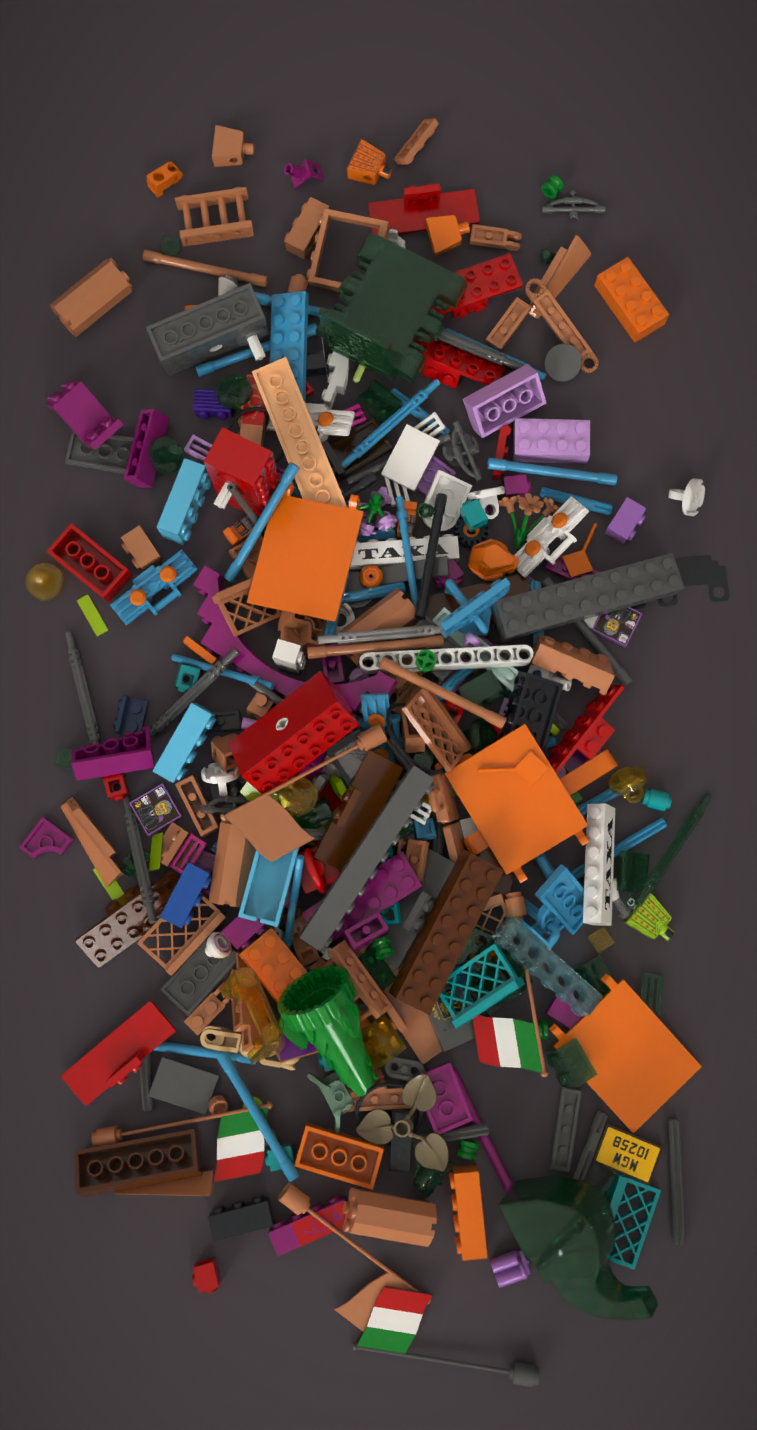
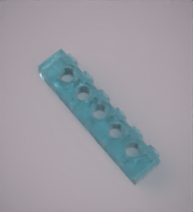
[492,915,603,1016]

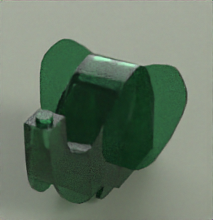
[499,1171,659,1320]

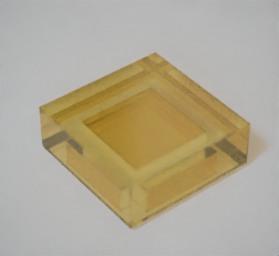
[587,926,615,954]

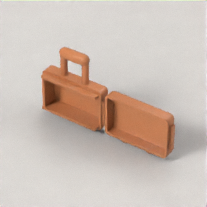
[428,771,467,863]

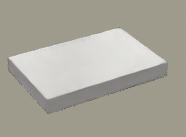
[381,424,440,492]

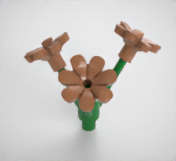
[498,493,559,549]

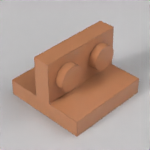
[161,822,201,870]

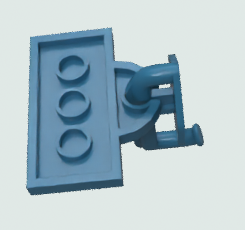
[440,578,511,639]
[501,864,584,949]

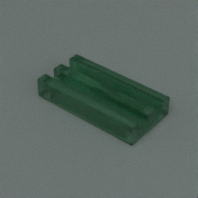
[641,973,664,1015]

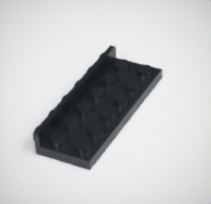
[498,672,564,753]

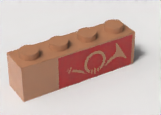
[237,374,267,447]

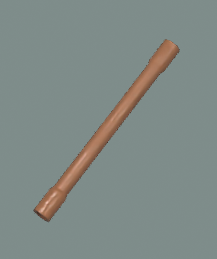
[143,250,268,287]
[307,635,444,659]
[378,657,507,729]

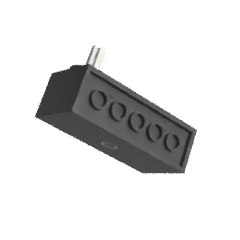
[146,283,269,377]

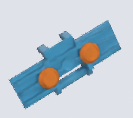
[110,549,198,626]
[358,693,404,764]

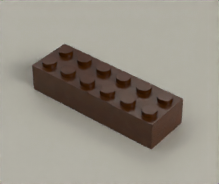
[74,1129,203,1197]

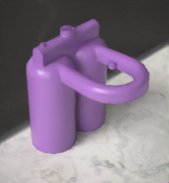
[489,1250,531,1288]

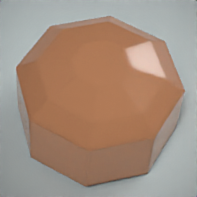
[208,1095,229,1115]

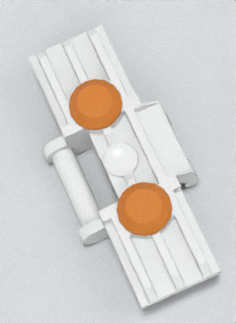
[266,403,355,443]
[515,496,589,578]

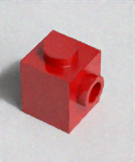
[192,1257,221,1294]

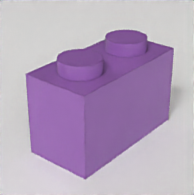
[605,497,647,545]

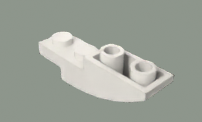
[321,331,349,409]

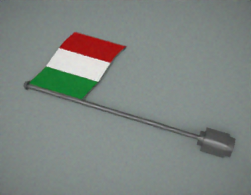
[352,1286,540,1387]

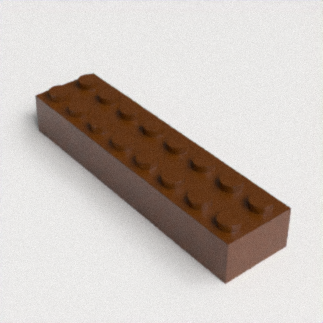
[389,849,504,1015]

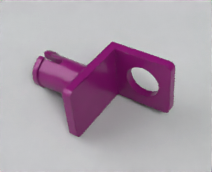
[284,159,324,188]

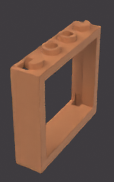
[307,209,390,300]

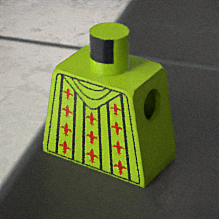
[624,893,675,941]

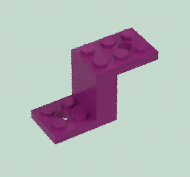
[45,380,124,450]

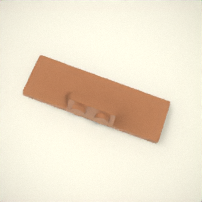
[360,953,442,1064]

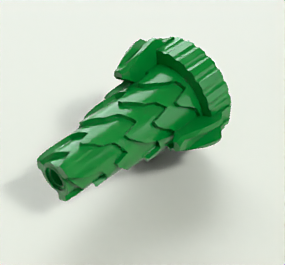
[277,965,377,1097]

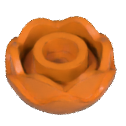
[359,565,383,588]

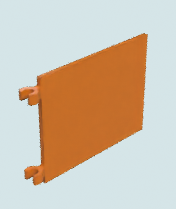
[247,482,364,622]
[444,724,589,883]
[549,974,702,1134]

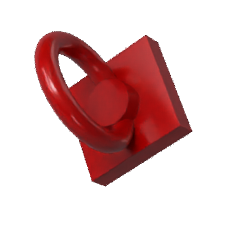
[298,845,340,894]

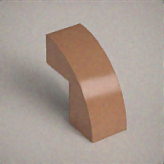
[282,908,321,966]

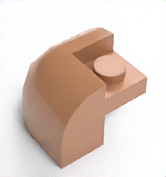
[277,611,325,653]

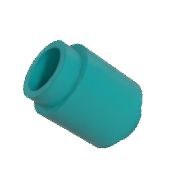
[641,788,672,811]

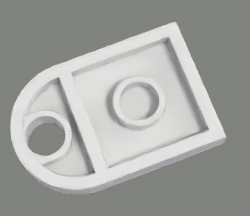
[421,470,472,531]

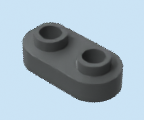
[385,1056,425,1081]

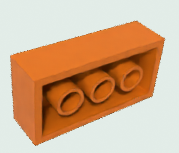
[594,257,669,343]
[239,927,308,1003]
[294,1122,384,1190]
[449,1164,488,1261]

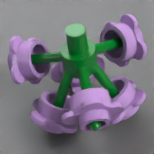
[347,487,398,536]

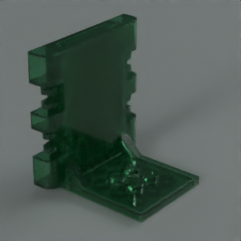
[315,233,467,383]

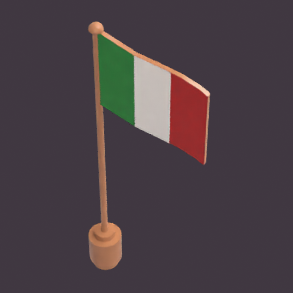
[473,892,548,1077]
[91,1101,273,1182]

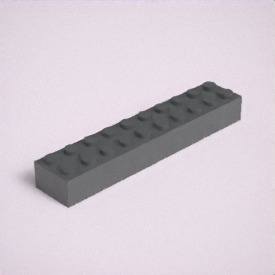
[490,553,685,642]
[300,765,435,951]

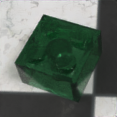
[456,669,503,714]

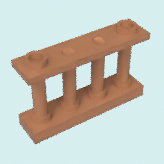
[175,187,254,247]
[308,940,393,1029]

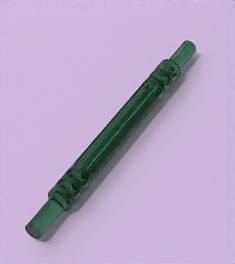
[634,793,712,907]

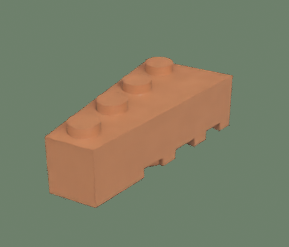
[531,635,615,695]

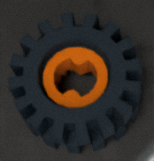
[454,516,488,549]

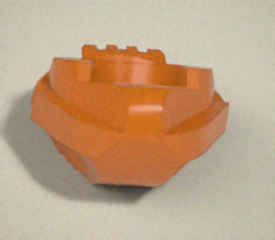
[468,538,519,581]

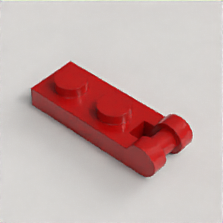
[492,425,511,481]

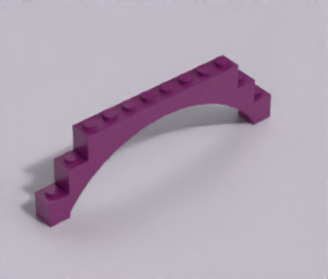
[193,565,399,712]

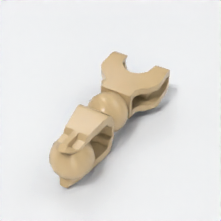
[200,1025,300,1071]

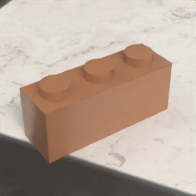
[284,197,330,260]
[175,775,220,837]

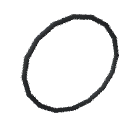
[386,703,448,774]

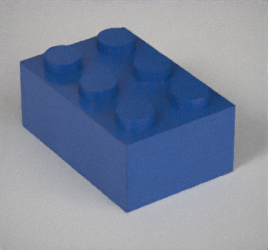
[160,861,212,928]

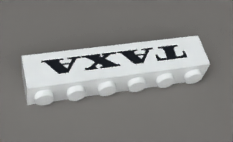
[350,534,459,570]
[583,804,615,926]

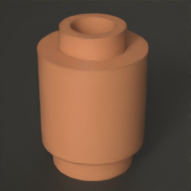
[287,274,308,293]

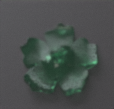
[159,236,182,256]

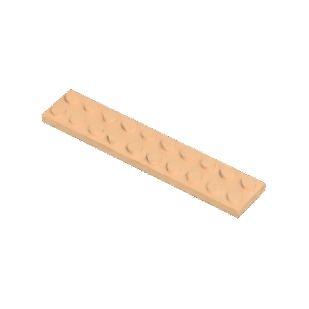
[252,357,348,508]

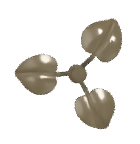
[356,1074,449,1171]

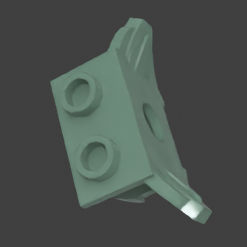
[307,1072,355,1133]

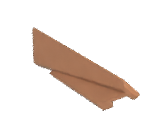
[529,235,591,319]
[61,797,124,887]
[230,952,272,1052]
[115,1170,214,1196]

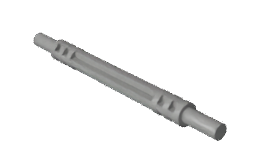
[318,624,441,644]

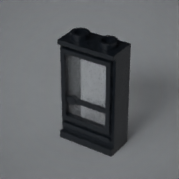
[325,729,396,793]

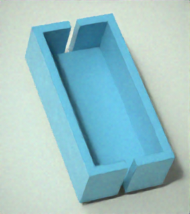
[157,458,212,545]
[153,703,217,783]
[238,848,299,927]

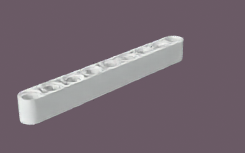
[359,645,534,674]

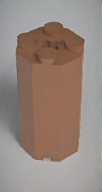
[50,258,133,337]
[336,588,420,666]
[209,819,256,907]
[342,1188,437,1247]

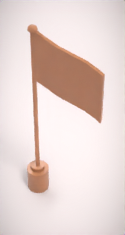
[220,724,387,862]
[278,1182,431,1332]

